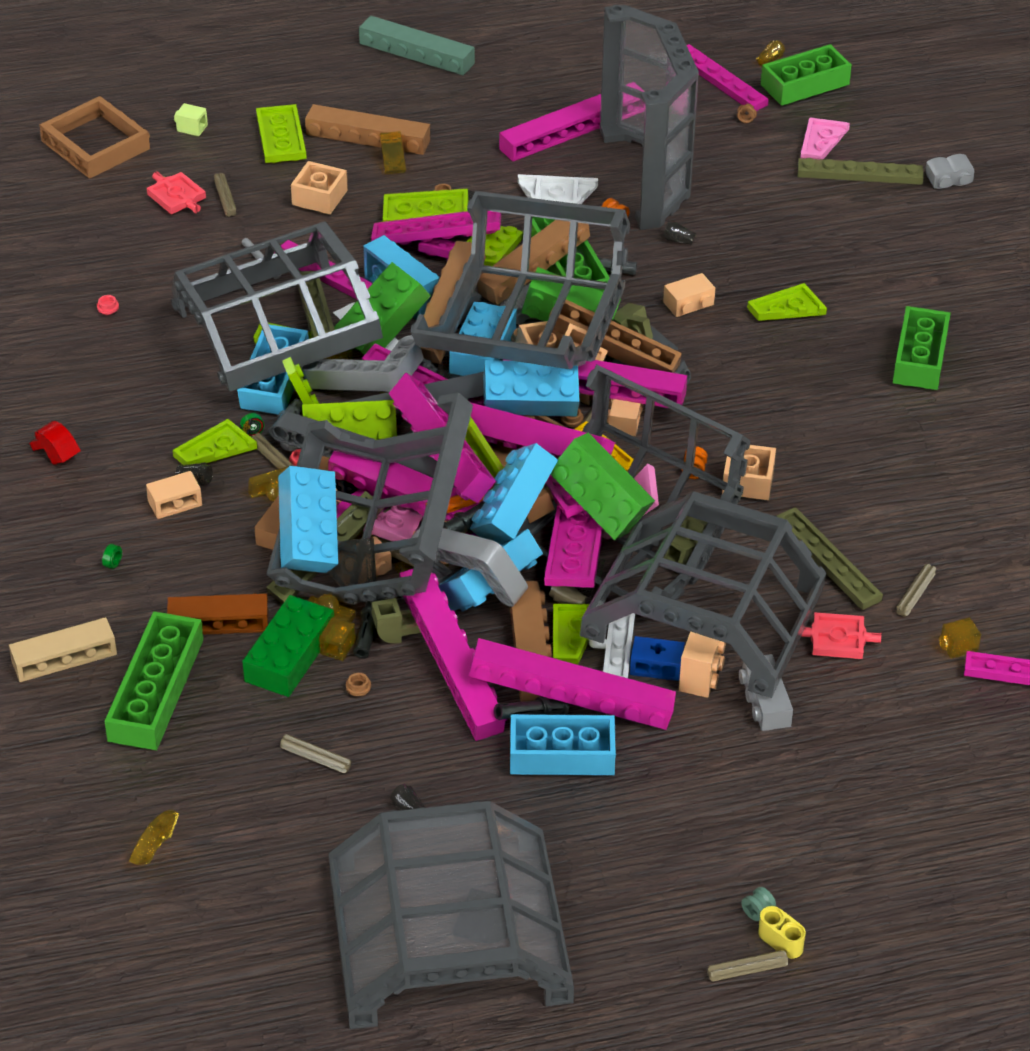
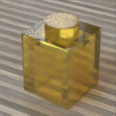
[319,617,356,661]
[939,617,981,659]

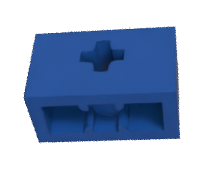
[630,636,685,681]

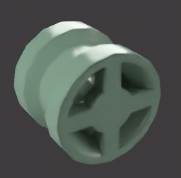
[741,887,776,921]

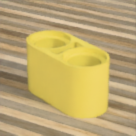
[758,906,806,959]

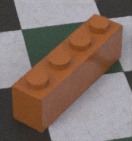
[167,594,269,635]

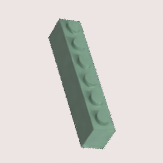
[359,16,475,76]

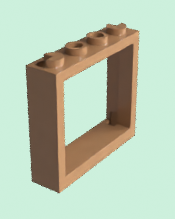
[39,96,150,179]

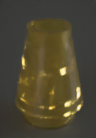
[757,40,785,66]

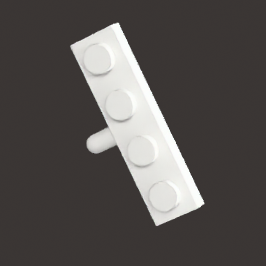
[589,613,635,678]

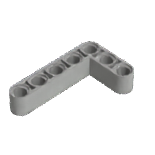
[301,335,424,392]
[411,526,528,607]

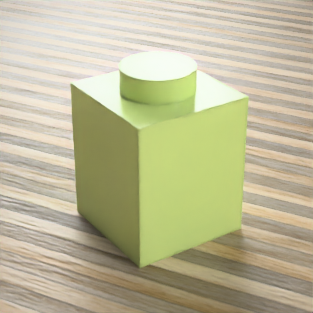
[174,103,208,136]

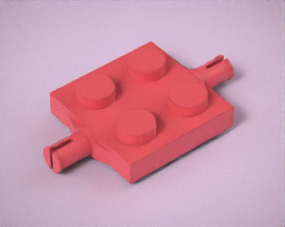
[147,172,206,215]
[801,612,881,659]

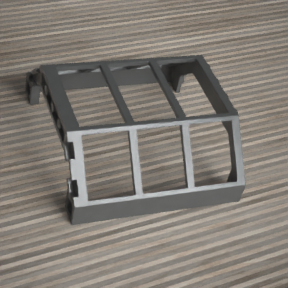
[411,191,630,369]
[171,221,383,391]
[518,364,751,600]
[266,392,473,604]
[580,491,826,698]

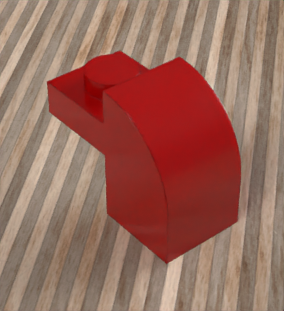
[29,421,81,465]

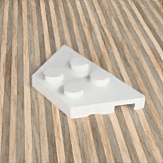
[518,174,598,204]

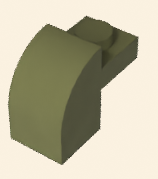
[614,303,653,339]
[664,516,708,565]
[372,598,421,644]

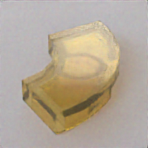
[129,809,179,865]

